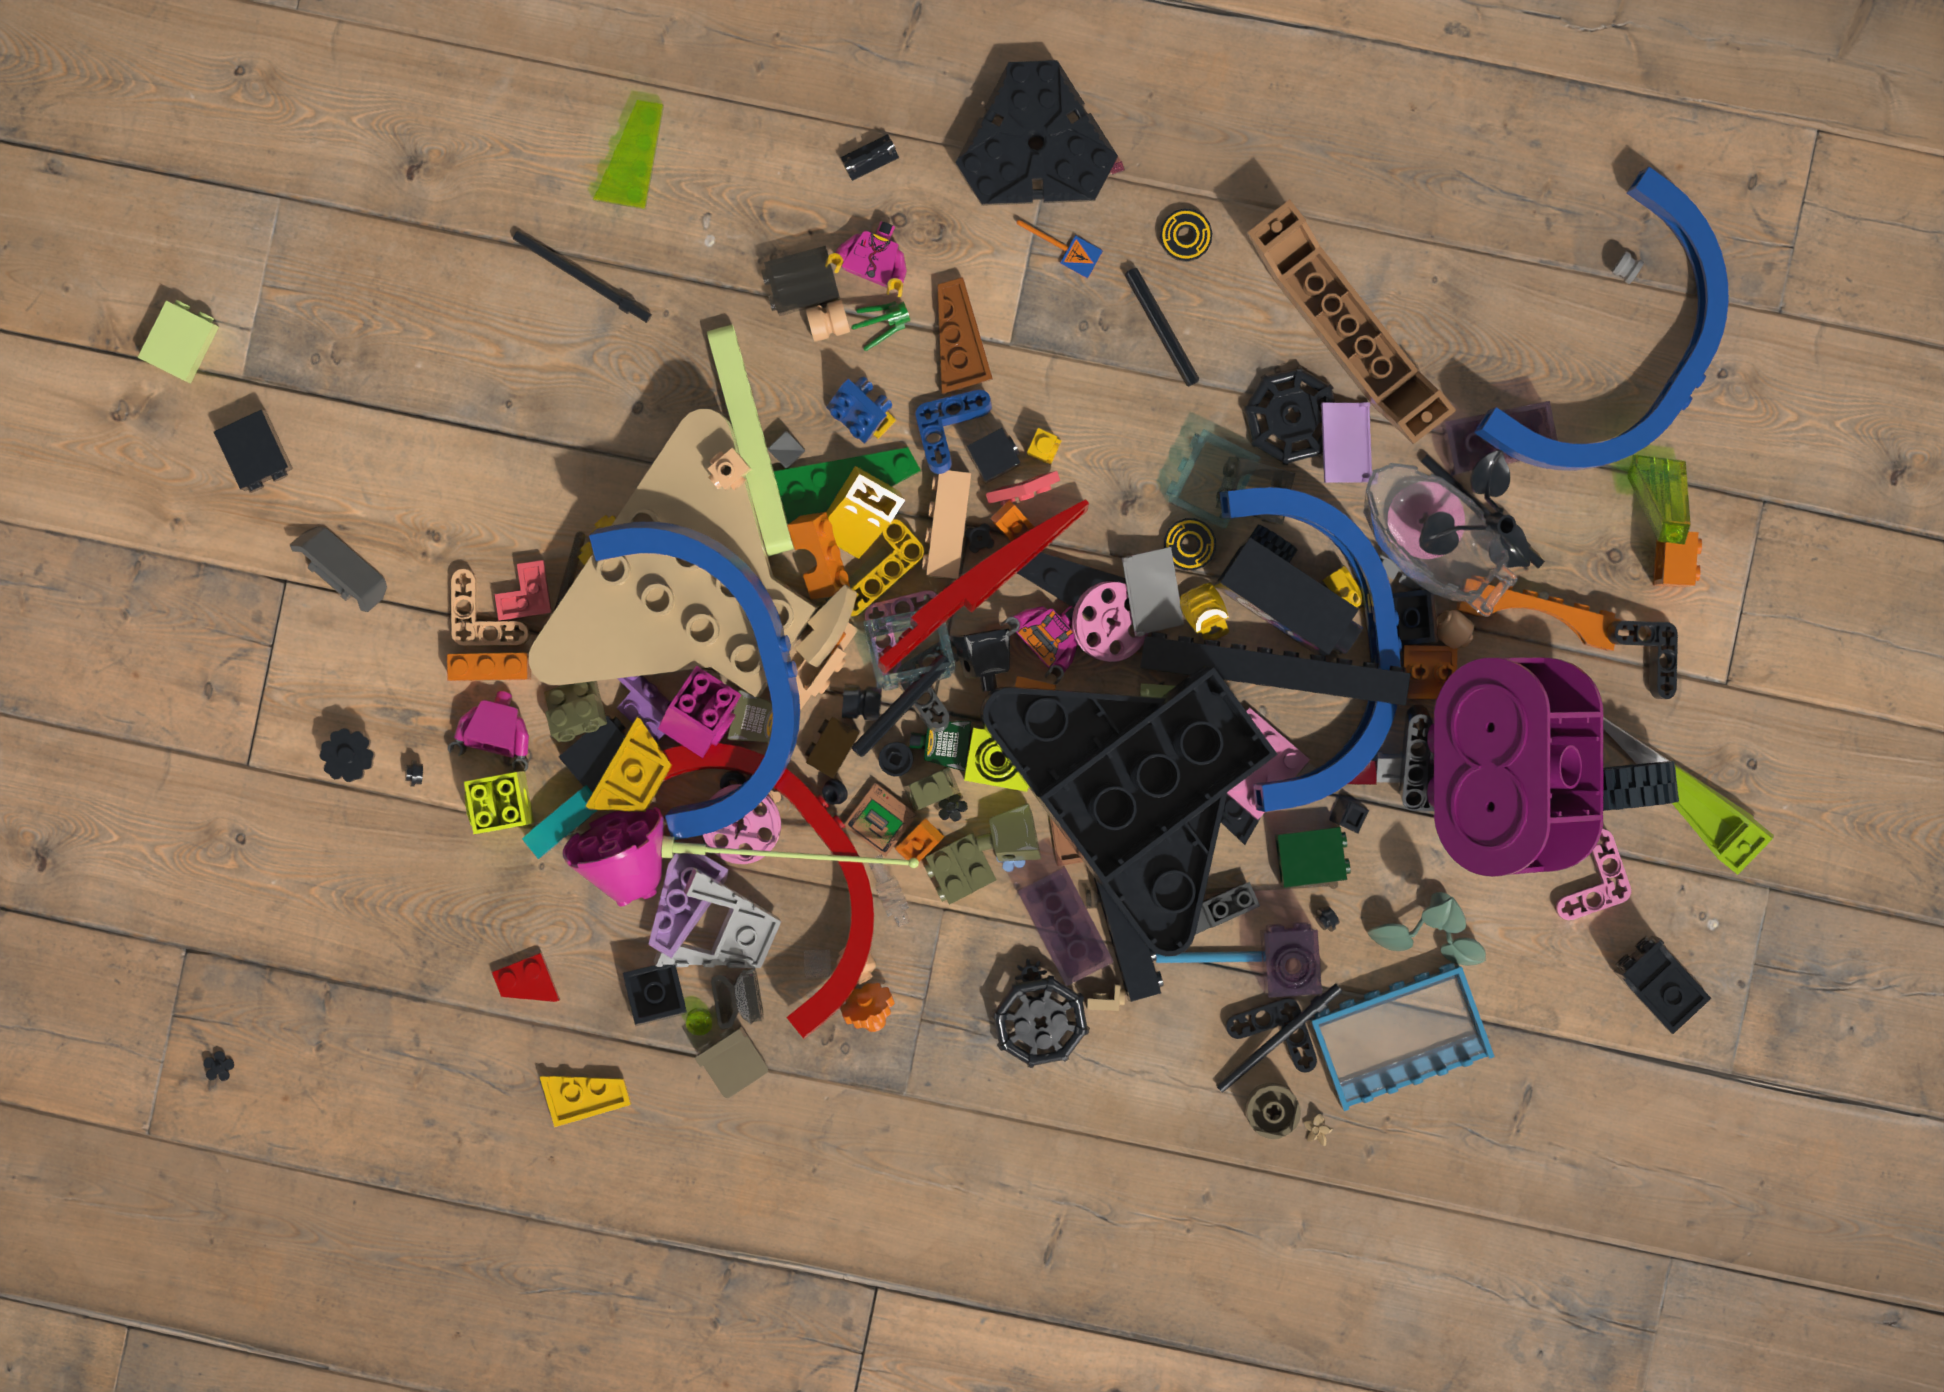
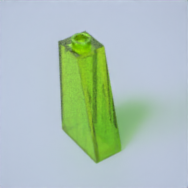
[1627,454,1691,544]

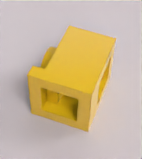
[1027,428,1061,465]

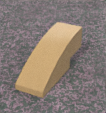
[795,585,857,667]

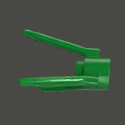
[851,301,910,351]

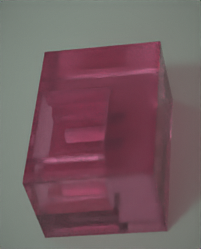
[1111,161,1125,175]

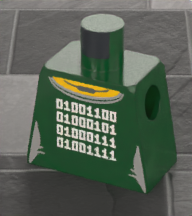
[909,721,971,771]

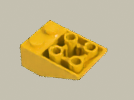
[826,466,904,559]

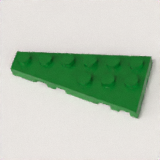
[746,447,921,524]

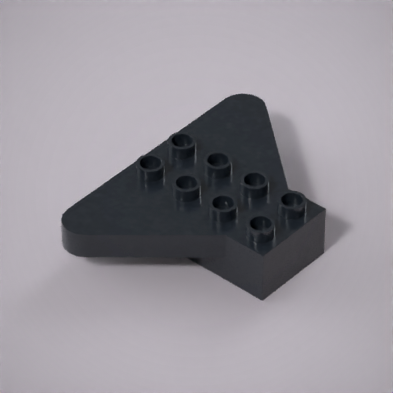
[980,665,1278,957]

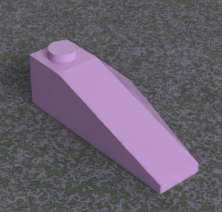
[649,853,728,959]

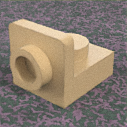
[1087,983,1125,1011]

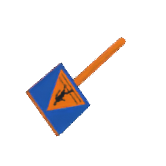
[1016,220,1103,279]

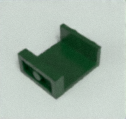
[1275,827,1351,888]

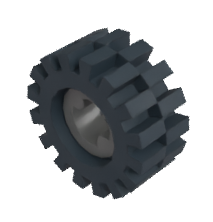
[1249,524,1298,563]

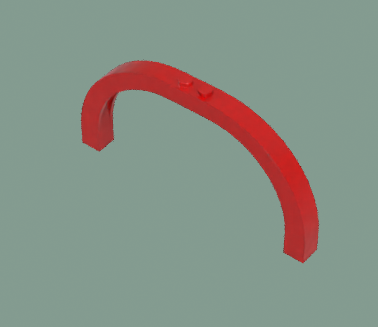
[621,743,875,1039]

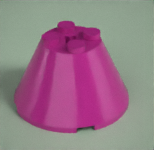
[562,807,663,907]

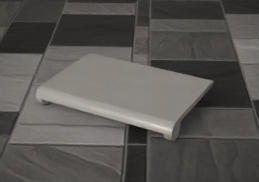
[1122,547,1184,636]

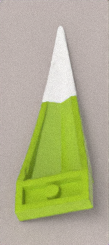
[1603,717,1774,875]

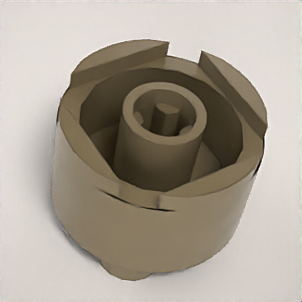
[1245,1083,1301,1139]

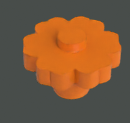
[840,983,895,1032]

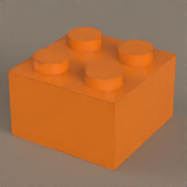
[1653,530,1702,588]

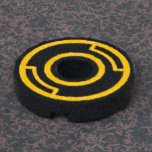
[1159,208,1213,262]
[1164,518,1216,571]

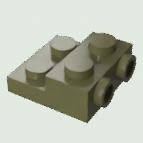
[544,681,607,742]
[923,833,997,905]

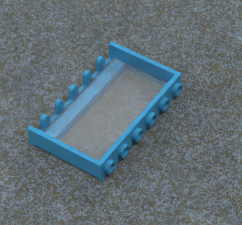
[1309,963,1495,1111]

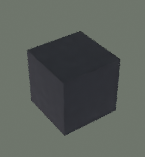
[967,428,1021,484]

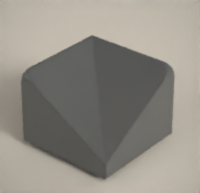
[768,431,805,469]

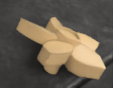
[1304,1114,1333,1146]

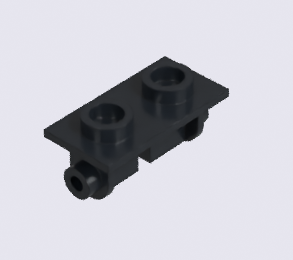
[840,134,899,181]

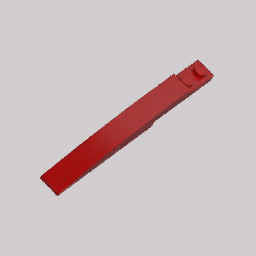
[878,499,1089,674]

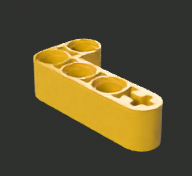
[851,519,924,617]

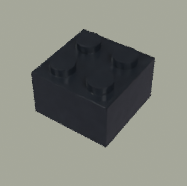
[623,965,687,1027]

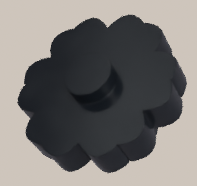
[319,728,375,782]

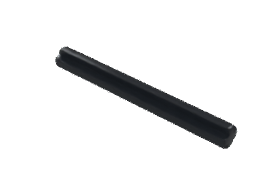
[1125,267,1199,387]
[852,654,951,757]

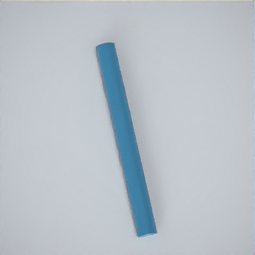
[1156,951,1262,963]

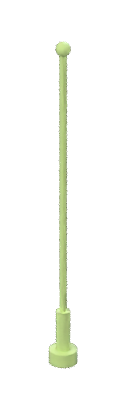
[662,836,919,868]

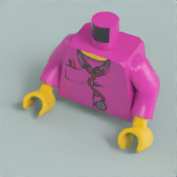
[825,221,907,297]

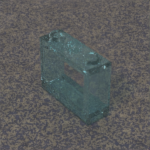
[1165,429,1260,530]
[863,611,955,691]

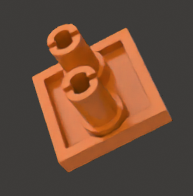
[1403,645,1457,699]

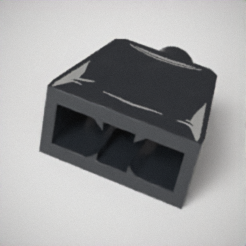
[953,629,1010,692]

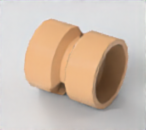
[806,299,850,342]

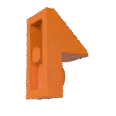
[990,500,1034,542]
[895,818,944,862]

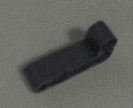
[1399,704,1434,811]

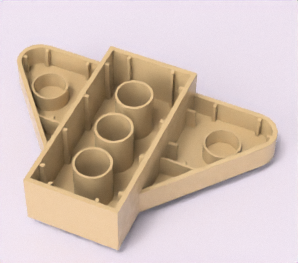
[529,409,820,697]

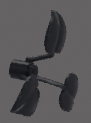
[1419,450,1530,568]

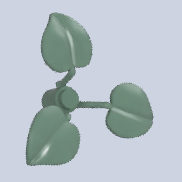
[1367,892,1487,966]

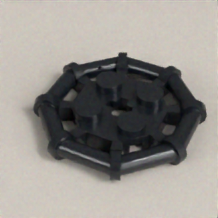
[1243,366,1335,466]
[991,975,1090,1068]

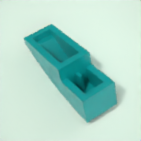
[522,785,598,859]

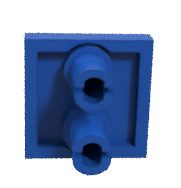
[826,377,892,444]

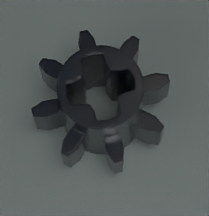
[1015,958,1047,992]

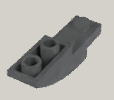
[1195,882,1260,935]

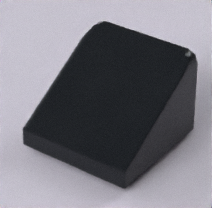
[1329,797,1369,834]

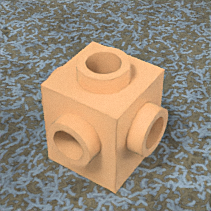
[708,448,752,490]

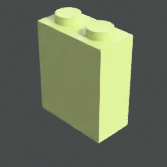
[138,300,219,383]

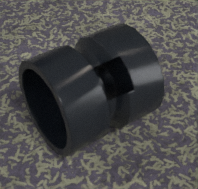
[842,684,882,721]
[878,742,914,777]

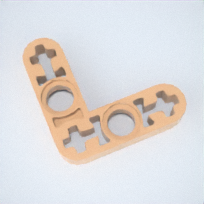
[451,569,530,646]

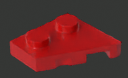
[491,953,560,1002]

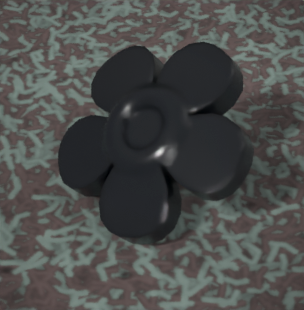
[938,794,968,822]
[203,1051,234,1081]

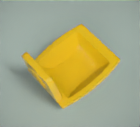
[1179,582,1229,641]

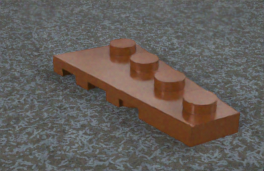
[938,277,993,394]

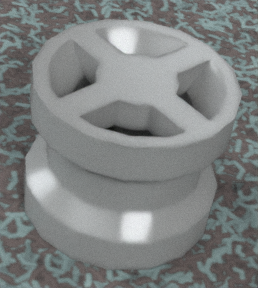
[1611,251,1644,284]

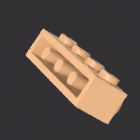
[922,470,971,580]

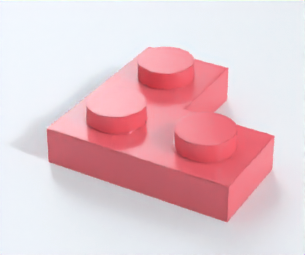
[986,471,1060,505]
[495,560,552,621]

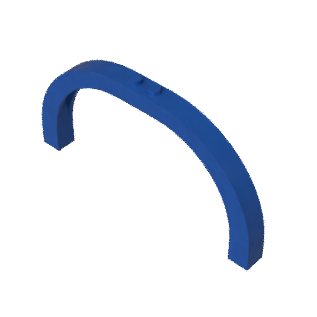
[1474,167,1729,471]
[1219,487,1402,812]
[589,522,800,840]

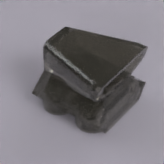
[711,968,764,1029]

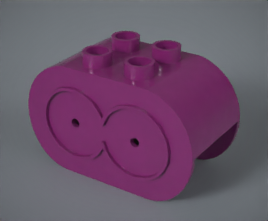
[1427,658,1603,877]

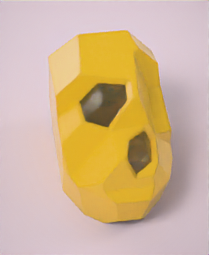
[1322,566,1362,607]

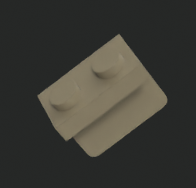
[695,1026,768,1098]

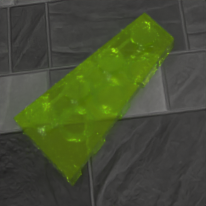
[593,100,664,210]

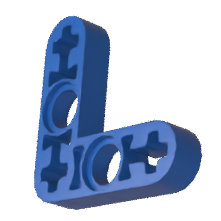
[916,390,992,474]

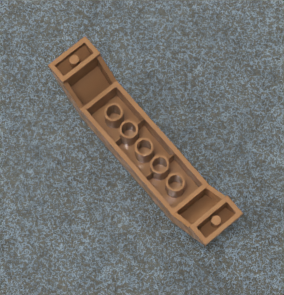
[1247,199,1456,444]

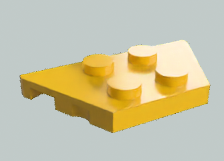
[586,717,672,812]

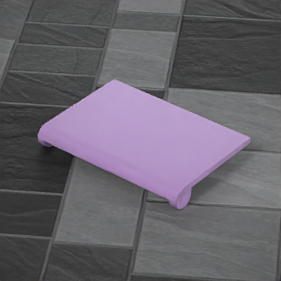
[1321,402,1373,483]

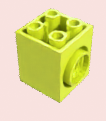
[964,728,1028,792]
[464,771,534,835]

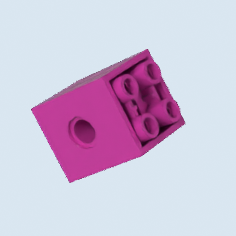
[658,666,741,758]

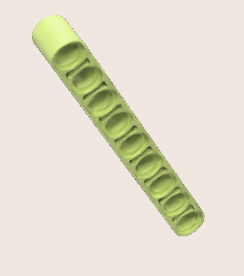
[707,324,794,556]

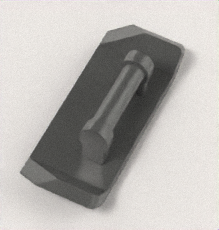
[290,526,387,612]

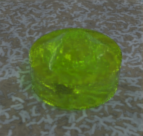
[686,1008,712,1036]

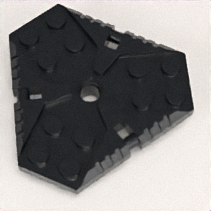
[955,60,1118,206]

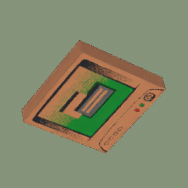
[844,783,918,857]

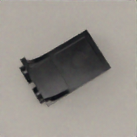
[1613,936,1712,1034]

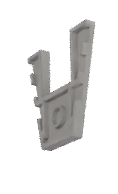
[653,868,781,968]

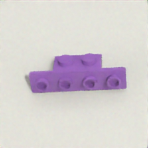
[617,675,671,743]

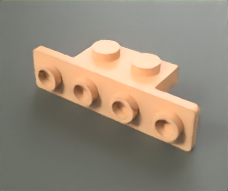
[796,622,858,710]

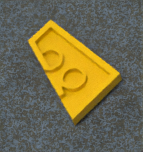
[540,1076,632,1128]

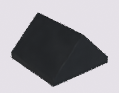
[1392,589,1438,646]

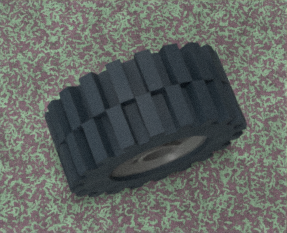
[1603,761,1679,811]

